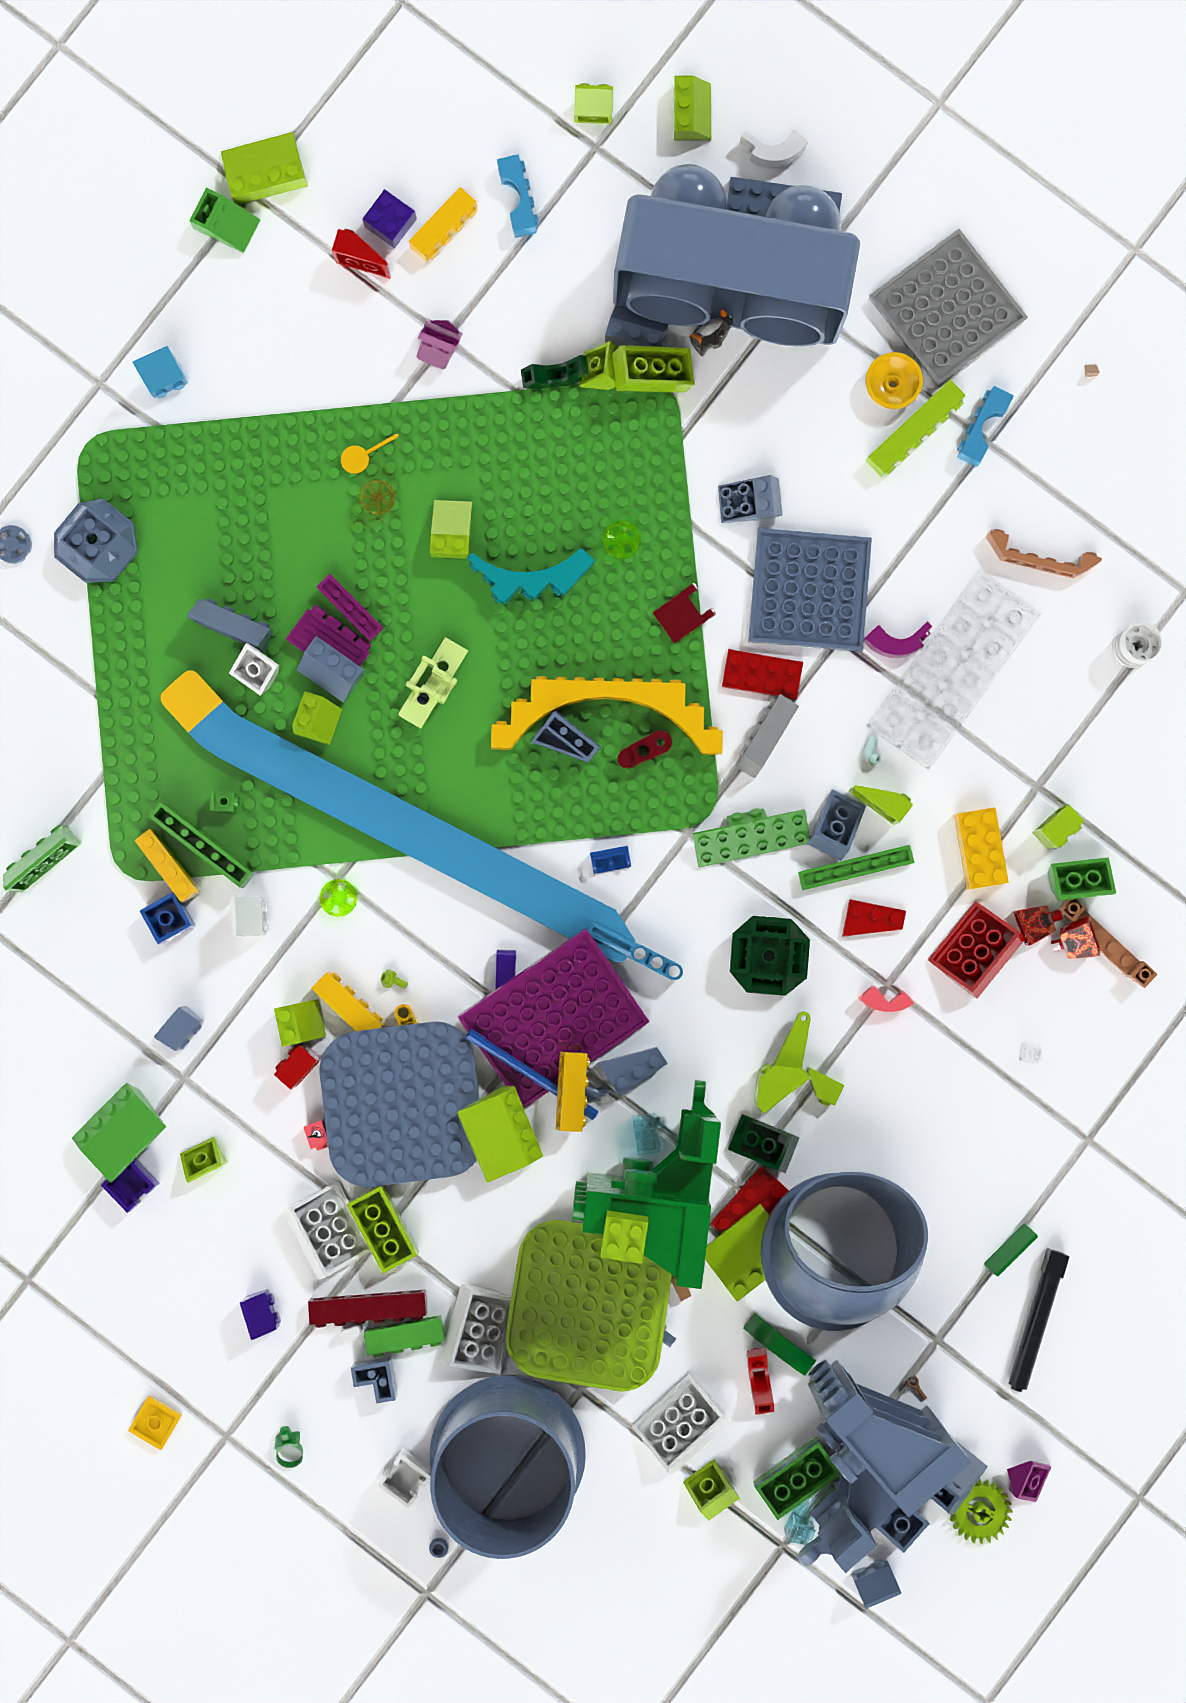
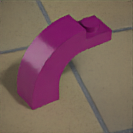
[864,621,933,658]

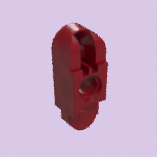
[617,730,672,769]

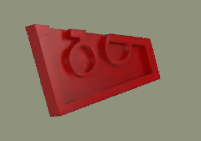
[842,899,906,937]

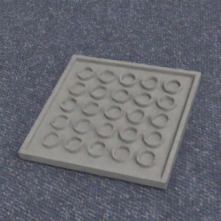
[868,229,1028,387]

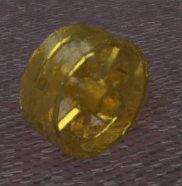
[359,480,395,515]

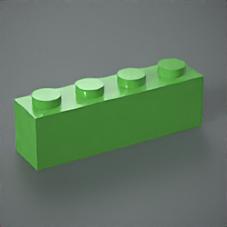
[363,1315,446,1358]

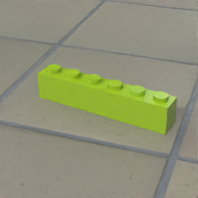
[866,379,966,477]

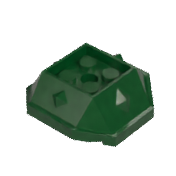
[729,916,810,996]

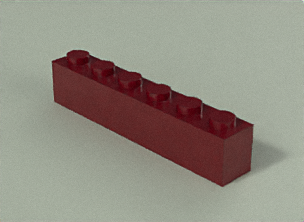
[308,1289,428,1328]

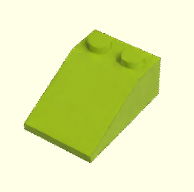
[430,500,472,559]
[848,785,914,825]

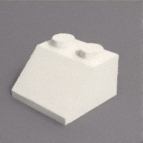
[229,643,279,696]

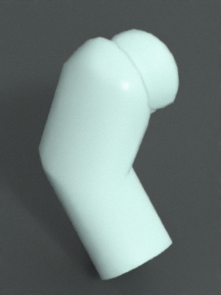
[863,736,881,765]

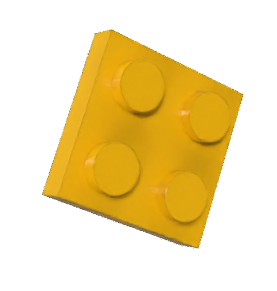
[128,1395,182,1450]

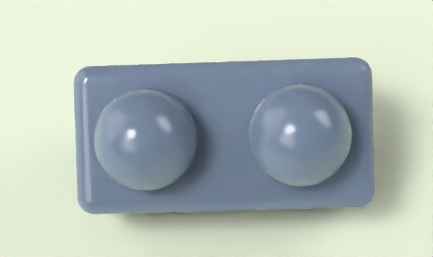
[613,164,861,347]

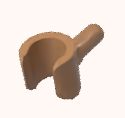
[907,1375,927,1400]

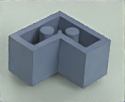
[350,1357,398,1404]

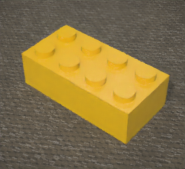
[953,807,1009,890]

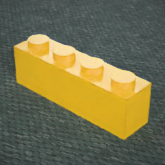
[409,187,478,263]
[134,829,201,903]
[311,971,385,1031]
[555,1052,590,1132]

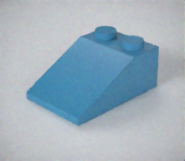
[132,346,188,398]

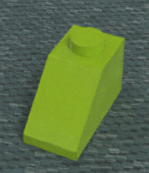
[807,1067,845,1107]

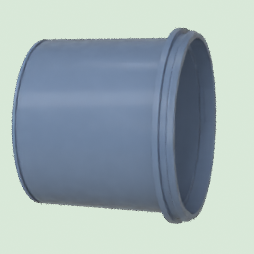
[430,1375,586,1559]

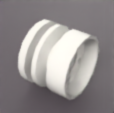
[1113,622,1163,668]

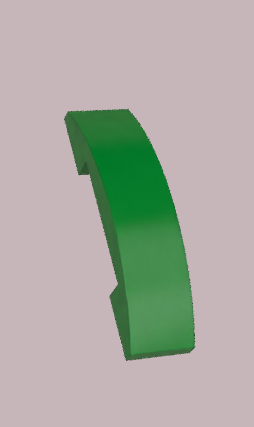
[743,1313,817,1376]

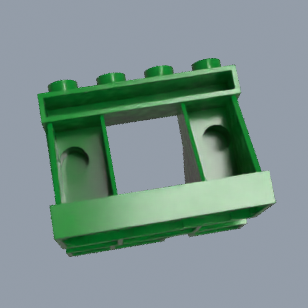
[572,1080,721,1289]

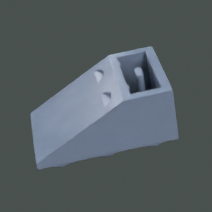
[718,475,783,523]
[931,1441,988,1514]

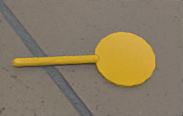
[341,434,399,474]

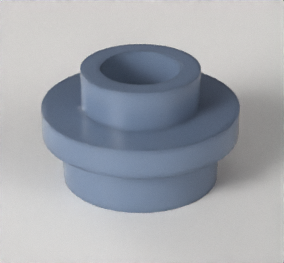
[429,1538,449,1558]

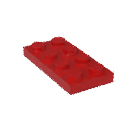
[722,649,803,700]
[710,1165,789,1233]

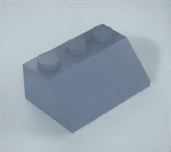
[605,305,669,347]
[297,636,366,703]

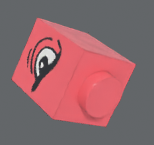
[303,1119,328,1151]

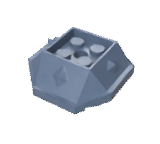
[54,499,139,583]

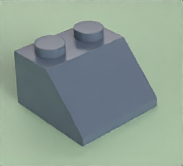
[153,1006,204,1051]
[851,1560,902,1609]

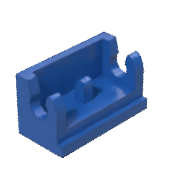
[590,845,631,874]

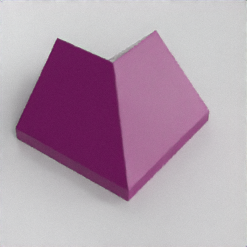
[1007,1460,1052,1502]

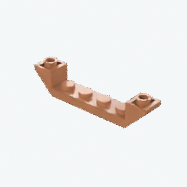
[986,529,1102,579]
[1059,899,1158,988]

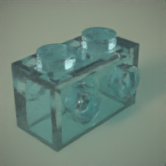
[632,1112,664,1156]

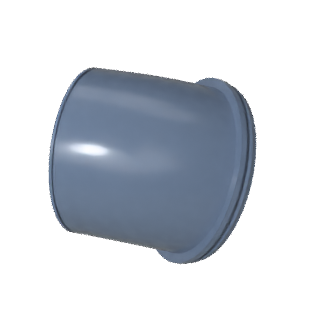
[761,1172,928,1331]

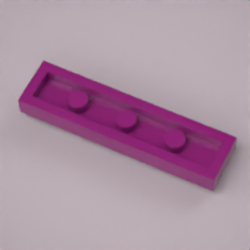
[316,574,384,642]

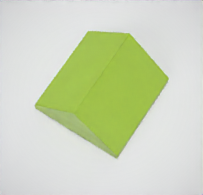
[180,1137,228,1183]

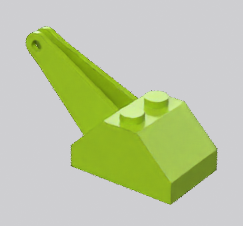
[753,1011,811,1114]

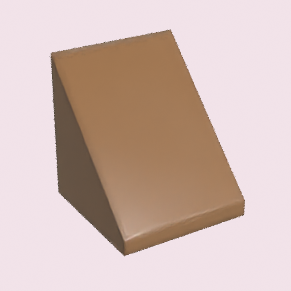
[1084,364,1100,377]

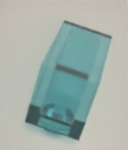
[784,1512,816,1545]

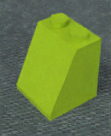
[274,999,326,1047]

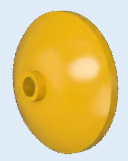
[865,352,923,409]

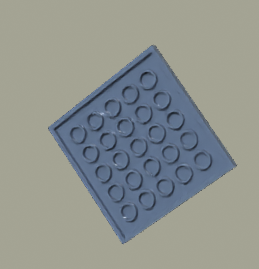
[748,528,872,652]

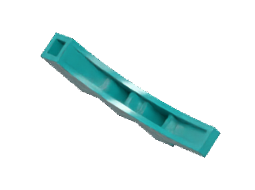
[467,548,595,605]

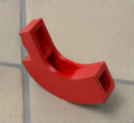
[746,1348,775,1415]

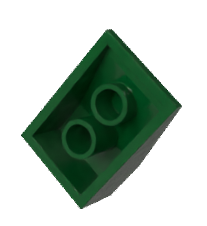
[728,1114,800,1174]

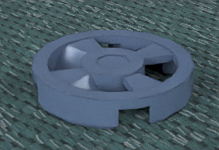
[0,525,32,564]

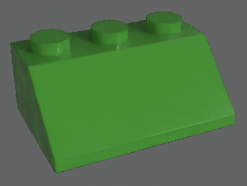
[1047,857,1117,901]

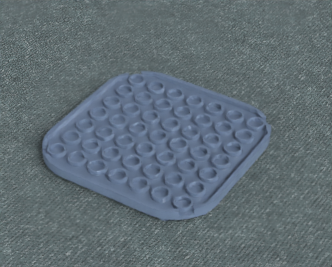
[319,1021,480,1187]

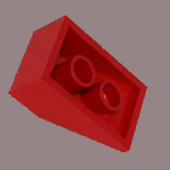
[332,228,391,279]

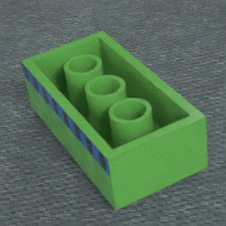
[753,1437,840,1520]

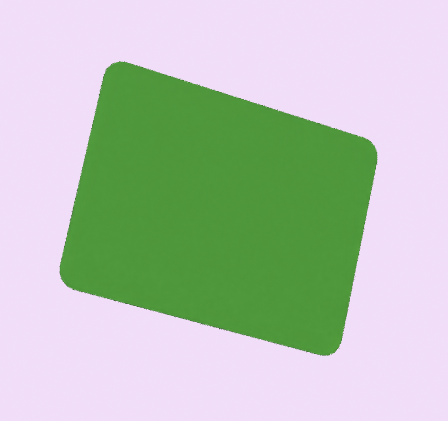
[77,384,719,882]

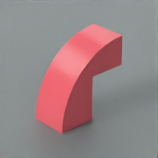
[858,986,914,1012]

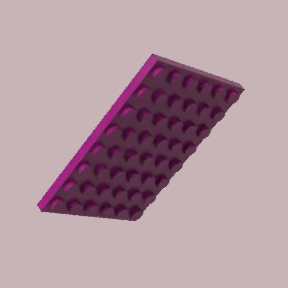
[457,928,650,1108]

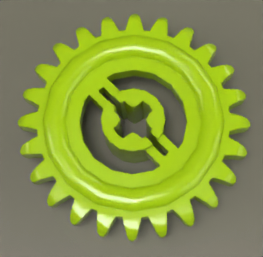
[949,1479,1013,1544]

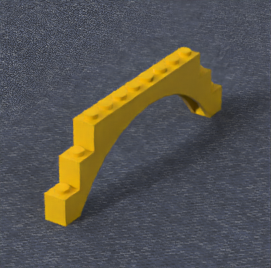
[491,676,723,755]

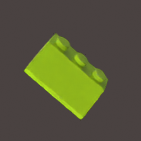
[674,75,712,140]

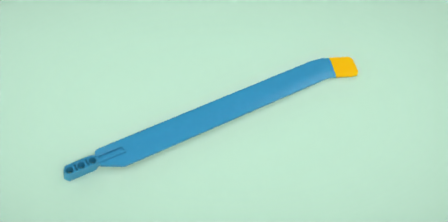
[161,671,683,980]

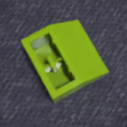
[574,83,613,124]

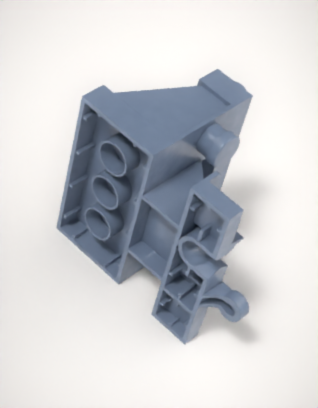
[797,1359,971,1574]

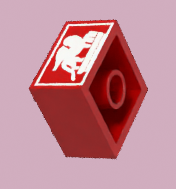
[273,1043,321,1090]

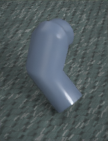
[585,1083,609,1099]

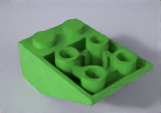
[189,187,261,253]

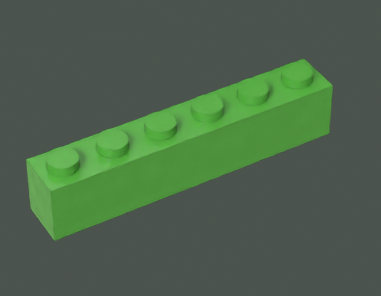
[148,802,255,888]

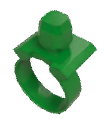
[274,1426,304,1468]

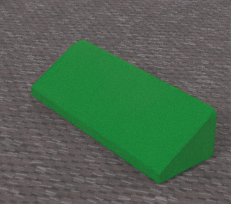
[984,1224,1038,1277]

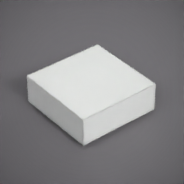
[340,1324,362,1339]

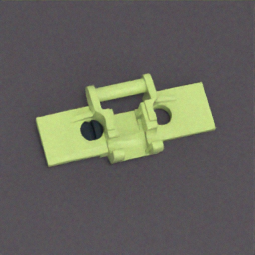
[398,637,468,729]

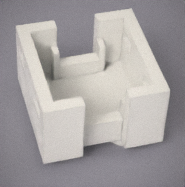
[377,1448,431,1509]

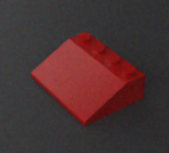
[928,901,1025,999]

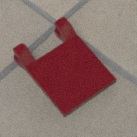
[653,583,716,644]

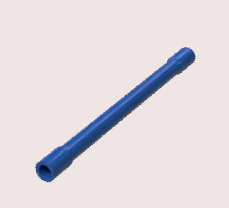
[465,1028,599,1120]

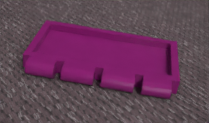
[286,605,371,667]

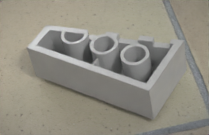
[736,694,799,779]

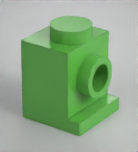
[210,791,240,813]

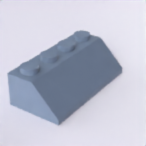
[187,598,273,652]

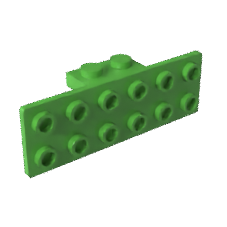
[692,808,810,868]

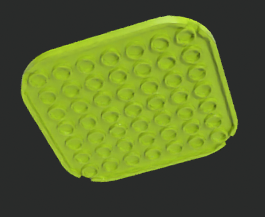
[506,1220,672,1392]

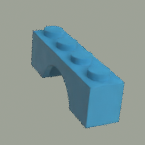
[497,154,539,238]
[957,386,1014,467]

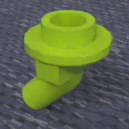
[380,969,408,989]

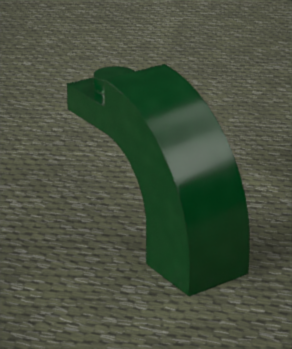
[520,355,588,389]

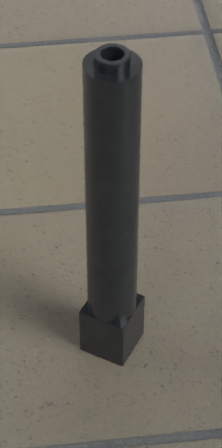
[1008,1248,1070,1392]

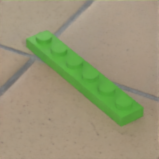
[798,845,915,891]

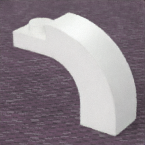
[739,129,809,168]

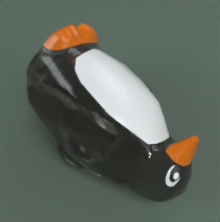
[689,309,734,357]

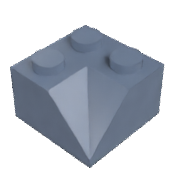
[875,1507,930,1553]

